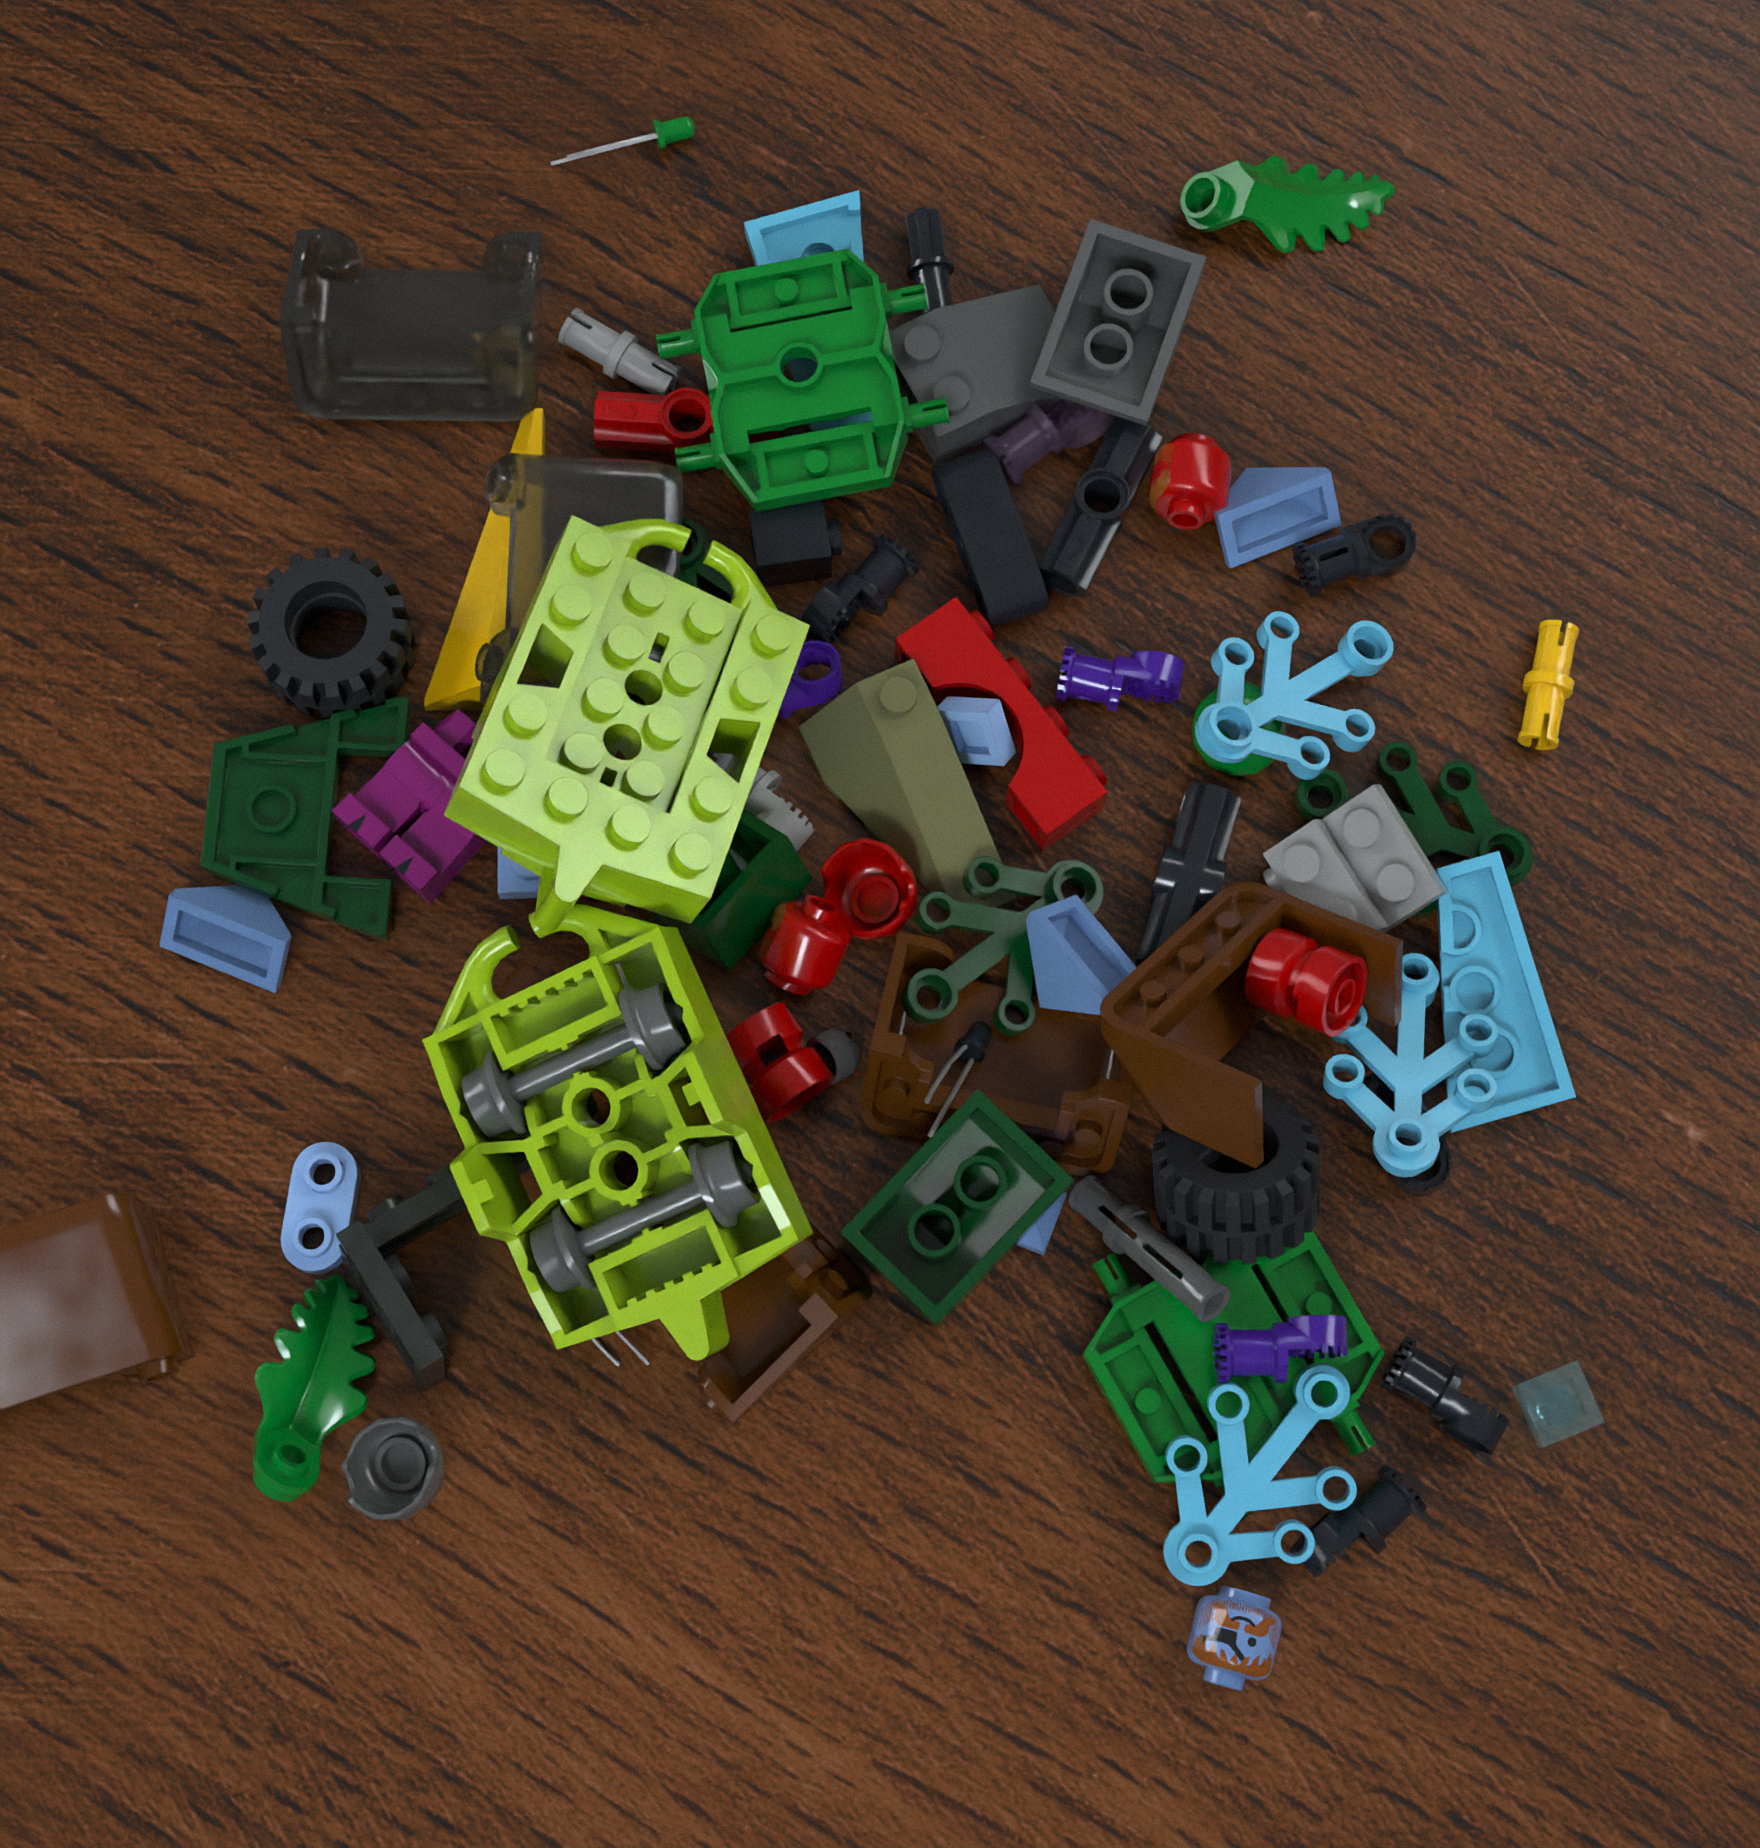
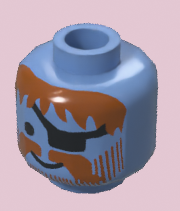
[1187,1585,1282,1691]

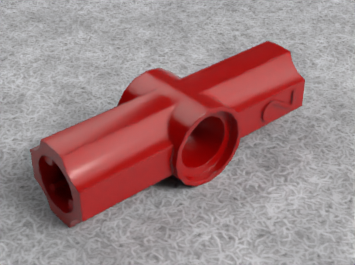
[594,387,781,459]

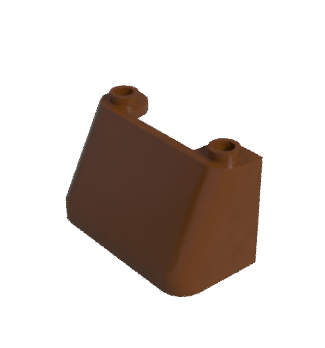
[859,931,1134,1176]
[614,1107,873,1423]
[0,1192,195,1411]

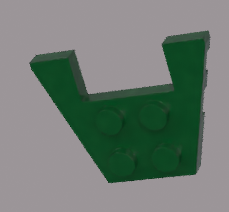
[200,697,412,941]

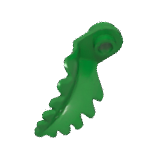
[1180,155,1395,253]
[253,1275,376,1502]

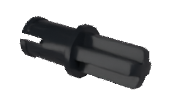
[906,207,954,317]

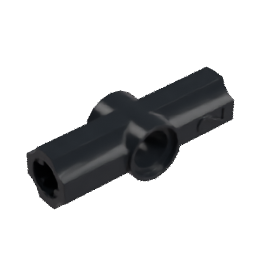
[1038,416,1163,598]
[1135,783,1242,965]

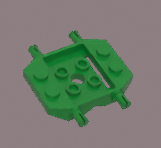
[656,249,950,512]
[1081,1231,1384,1521]

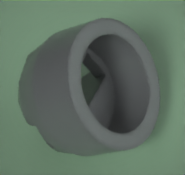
[806,1028,862,1085]

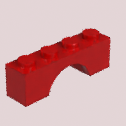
[894,597,1108,852]

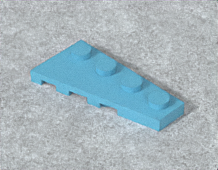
[744,190,873,432]
[1436,851,1576,1134]

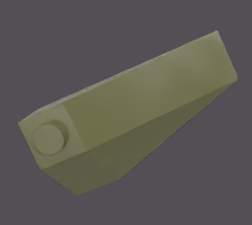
[799,658,1017,908]

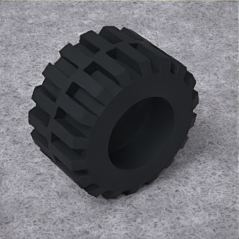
[247,547,416,720]
[1152,1096,1320,1265]

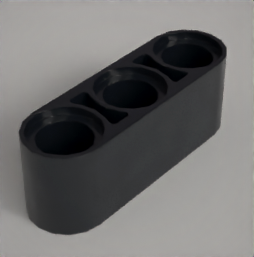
[931,448,1049,629]

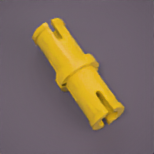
[1517,620,1579,750]

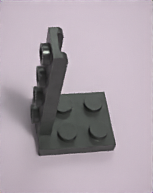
[336,1094,598,1393]

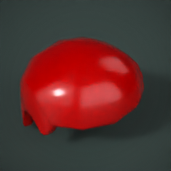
[820,837,917,942]

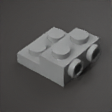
[1263,784,1448,933]

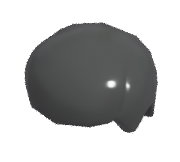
[341,1416,445,1520]

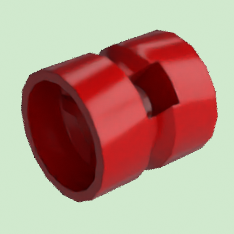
[1245,928,1369,1037]
[725,1002,835,1125]

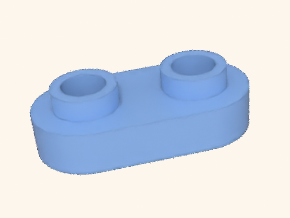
[281,1142,361,1274]

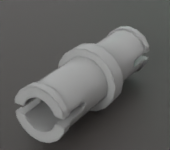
[558,307,683,395]

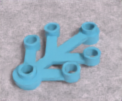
[1195,611,1393,780]
[1323,953,1498,1177]
[1163,1363,1357,1586]

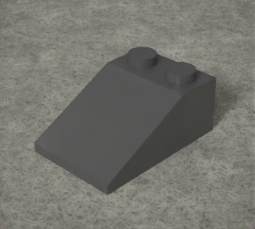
[1029,218,1207,426]
[889,284,1070,465]

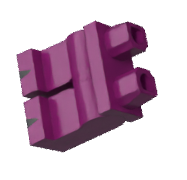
[331,709,487,905]

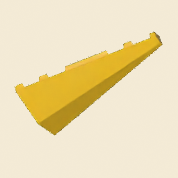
[424,408,546,711]

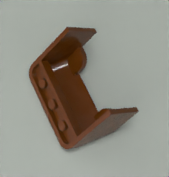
[1100,882,1403,1169]

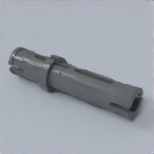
[1069,1175,1230,1322]

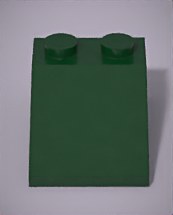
[648,809,813,971]
[840,1089,1074,1329]

